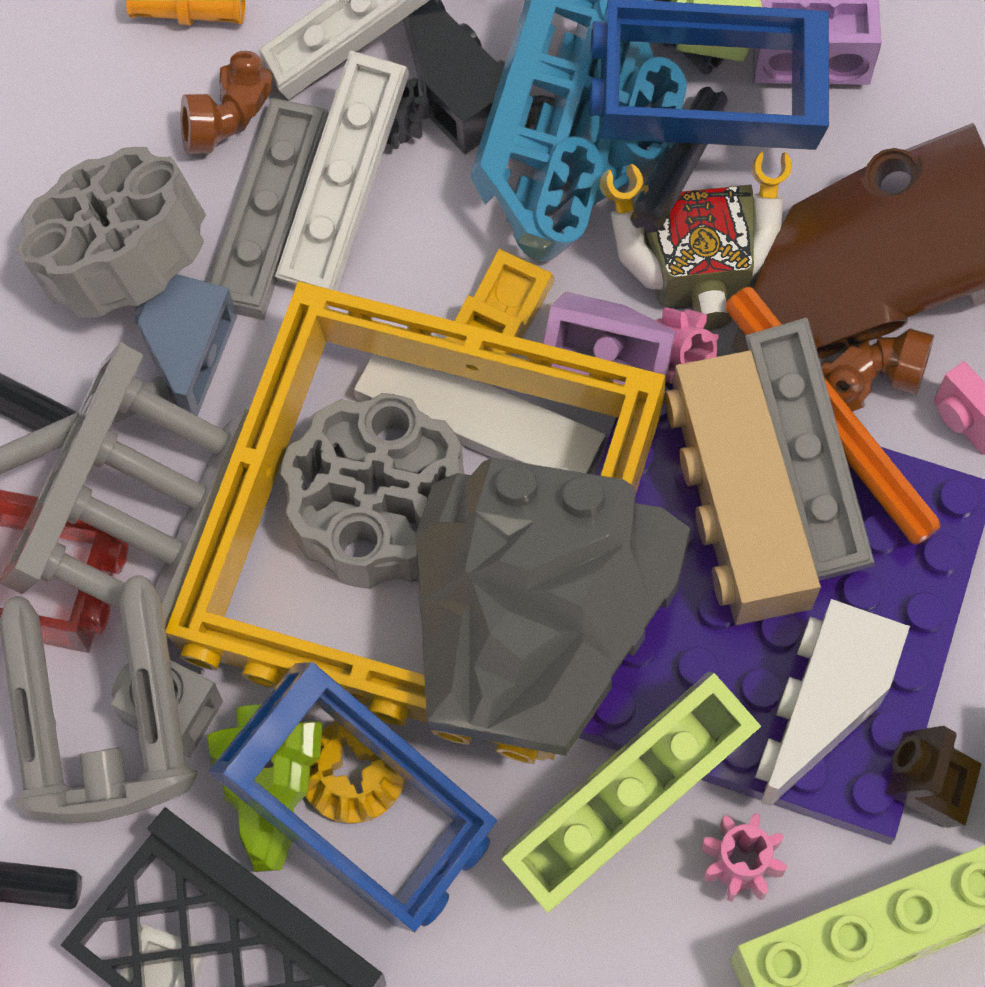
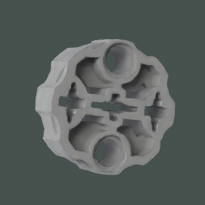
[17,147,206,318]
[280,393,464,589]

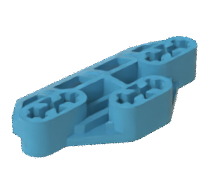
[470,0,687,262]

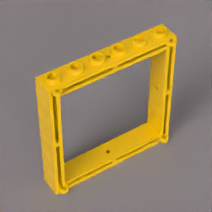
[165,281,665,764]

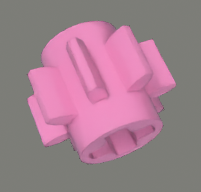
[655,307,719,385]
[701,813,787,902]

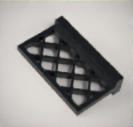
[61,807,387,987]

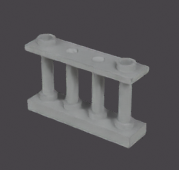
[0,342,249,639]

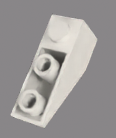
[755,599,910,806]

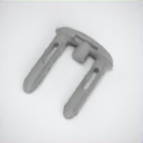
[0,575,198,823]

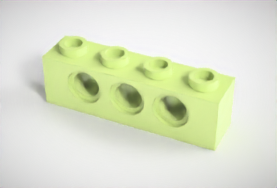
[502,671,761,913]
[730,845,985,987]

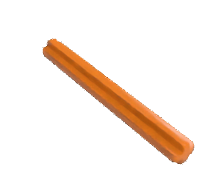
[725,287,940,545]

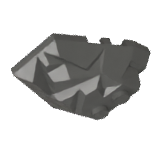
[415,458,690,756]

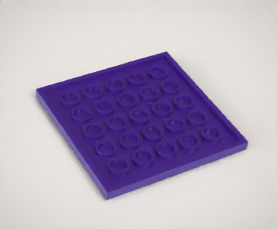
[578,382,985,845]

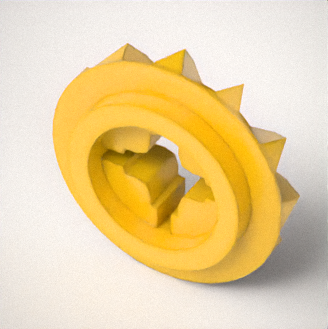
[305,720,405,823]

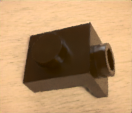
[886,726,982,828]

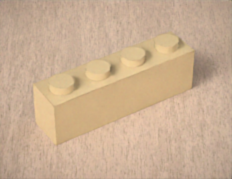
[665,350,821,625]

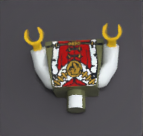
[600,151,792,330]

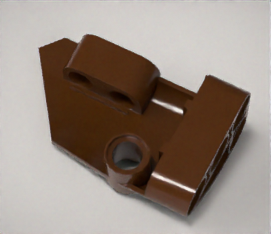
[732,123,985,360]

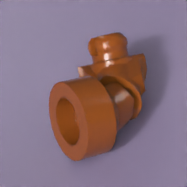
[180,51,273,154]
[821,328,934,412]

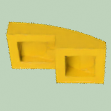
[445,249,555,356]

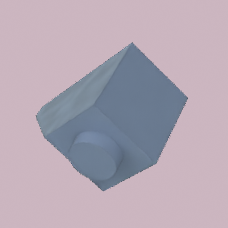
[135,274,237,416]

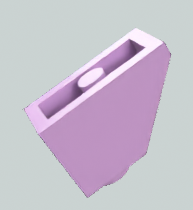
[543,291,676,385]

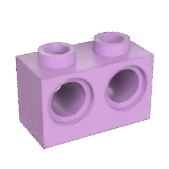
[753,0,882,85]

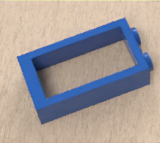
[589,0,829,150]
[208,662,498,933]

